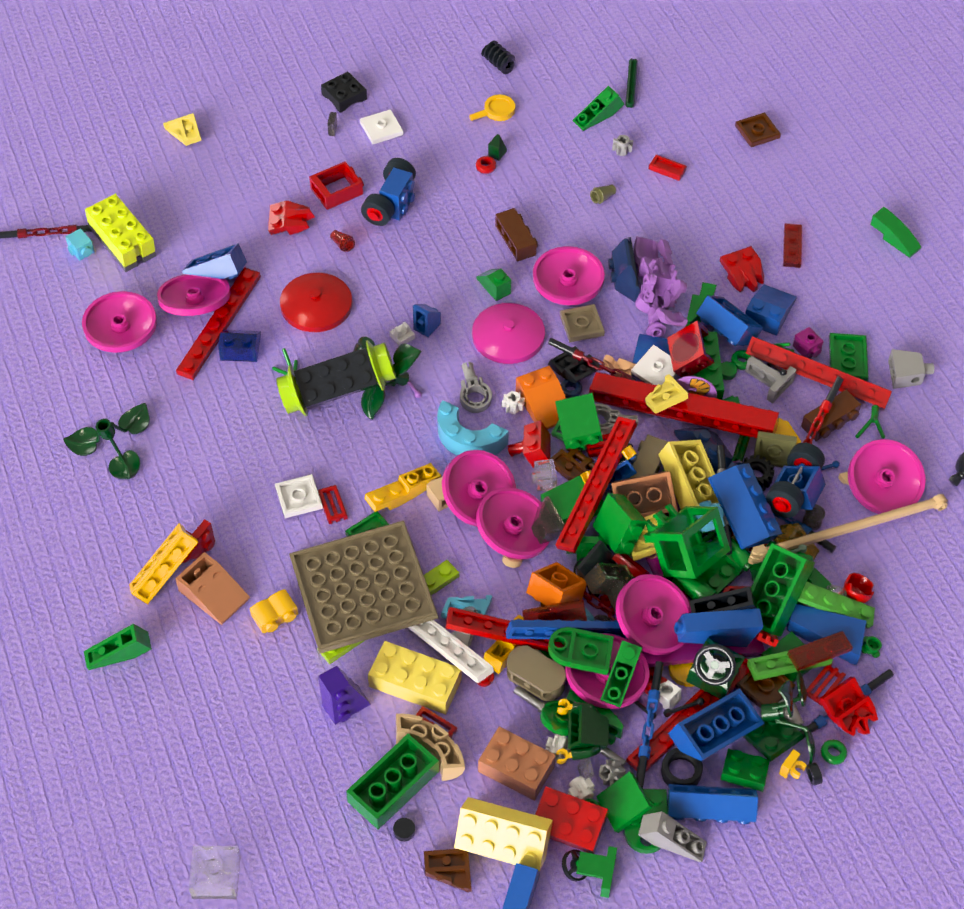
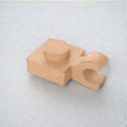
[603,355,636,377]

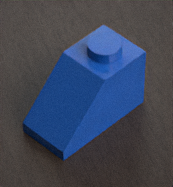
[413,304,441,337]

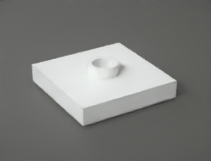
[360,109,403,145]
[631,345,677,385]
[275,474,323,518]

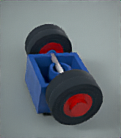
[361,158,416,226]
[766,443,826,518]

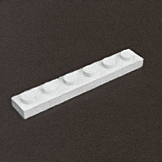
[408,620,494,683]

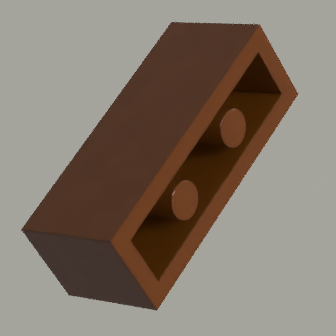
[495,208,538,262]
[801,390,861,441]

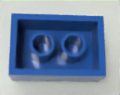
[696,295,764,346]

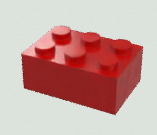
[535,786,609,854]

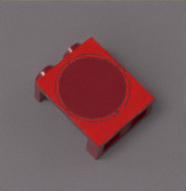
[667,320,715,377]

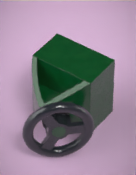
[686,638,745,699]

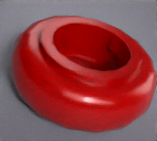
[475,156,496,174]

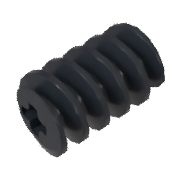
[481,40,515,74]

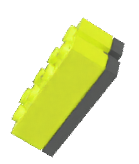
[85,193,156,272]

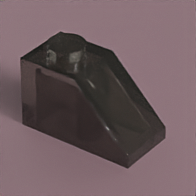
[531,496,565,544]

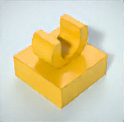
[779,749,807,779]

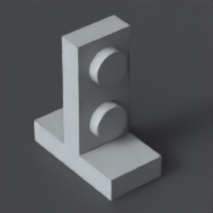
[745,356,797,404]

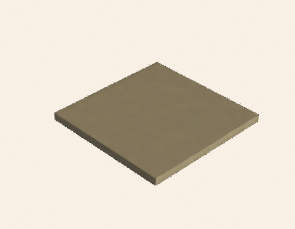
[289,520,438,654]

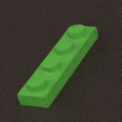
[798,582,875,628]
[747,643,833,681]

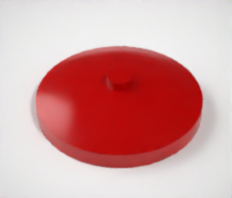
[280,273,352,332]

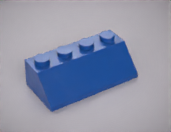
[708,463,783,550]
[668,688,764,761]

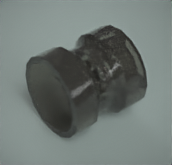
[802,504,825,531]

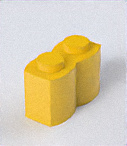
[249,589,298,633]

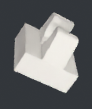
[389,322,415,346]

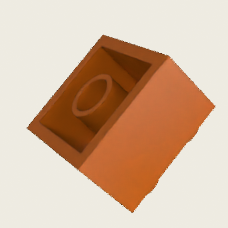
[526,562,588,613]

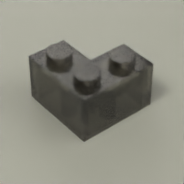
[584,563,633,611]

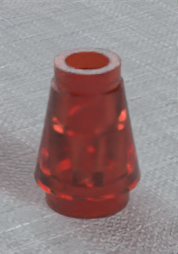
[330,230,355,252]

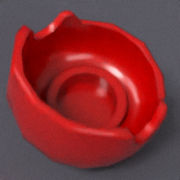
[843,573,874,603]

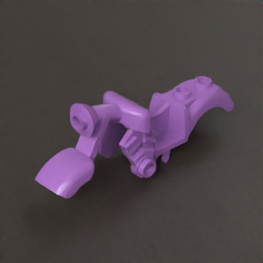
[634,236,688,337]

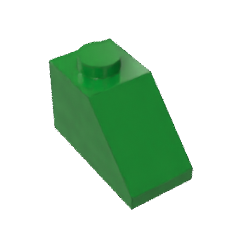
[476,268,511,301]

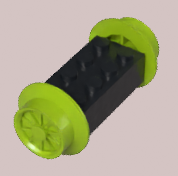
[276,340,397,416]

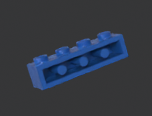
[667,784,758,824]

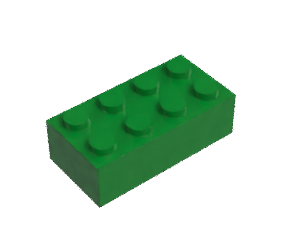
[751,543,815,637]
[346,734,439,830]

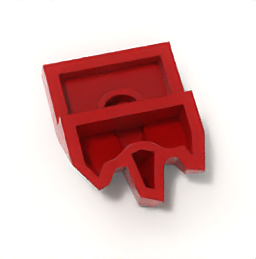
[268,201,315,235]
[720,246,764,292]
[181,519,215,564]
[819,677,878,736]

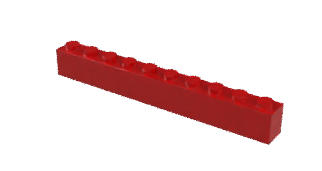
[589,372,779,438]

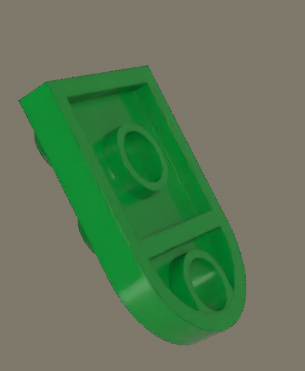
[548,627,614,675]
[624,789,668,854]

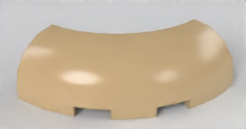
[396,713,465,781]

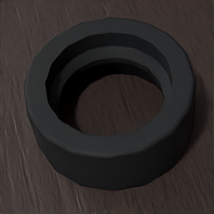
[661,748,703,786]

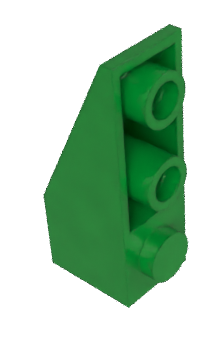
[572,86,624,131]
[600,640,642,708]

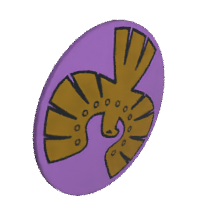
[676,376,717,398]

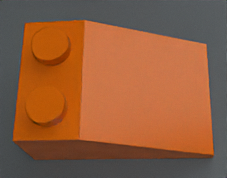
[516,365,566,429]

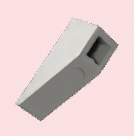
[638,811,707,862]

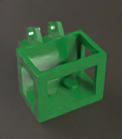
[643,503,730,579]

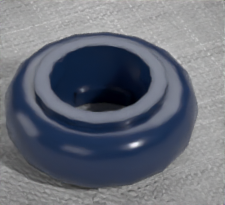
[560,379,582,398]

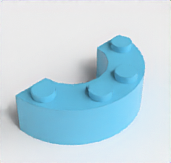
[437,400,509,456]

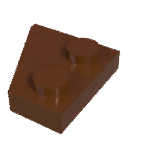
[424,849,471,892]

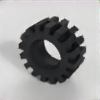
[742,455,774,491]

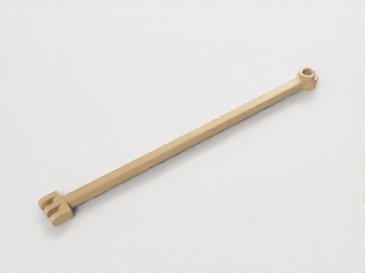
[748,494,948,565]

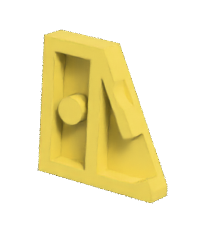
[163,113,202,146]
[645,374,688,414]

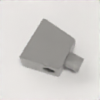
[888,349,934,389]

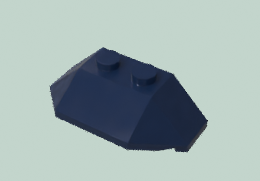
[608,237,640,302]
[674,428,733,474]

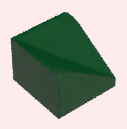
[488,134,507,161]

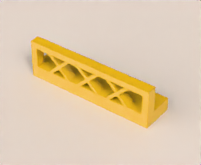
[129,523,198,604]

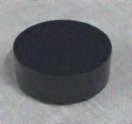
[806,763,823,786]
[393,818,415,841]

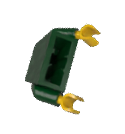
[556,699,616,764]

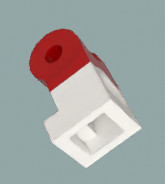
[644,671,681,709]

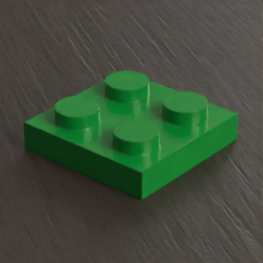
[720,748,770,792]

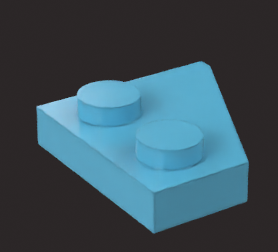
[441,595,492,619]

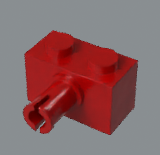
[508,420,551,468]

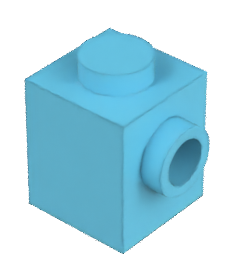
[65,228,95,261]

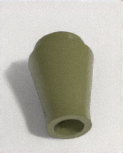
[590,184,616,204]

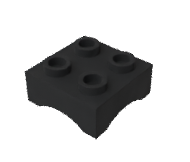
[321,71,367,113]

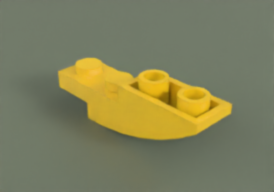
[364,463,441,512]

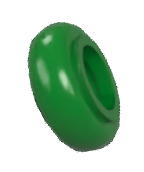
[731,350,751,370]
[821,739,847,765]

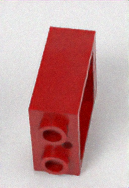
[309,161,364,210]

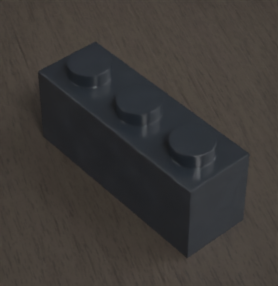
[690,586,757,613]

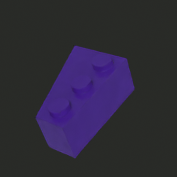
[318,666,371,725]

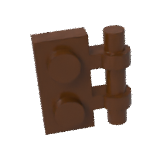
[548,447,595,481]

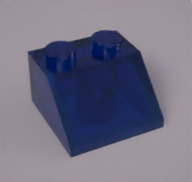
[218,330,261,362]

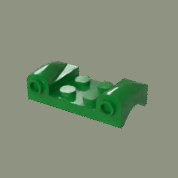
[672,538,752,600]

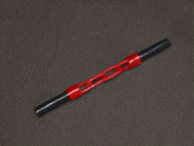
[802,377,844,444]

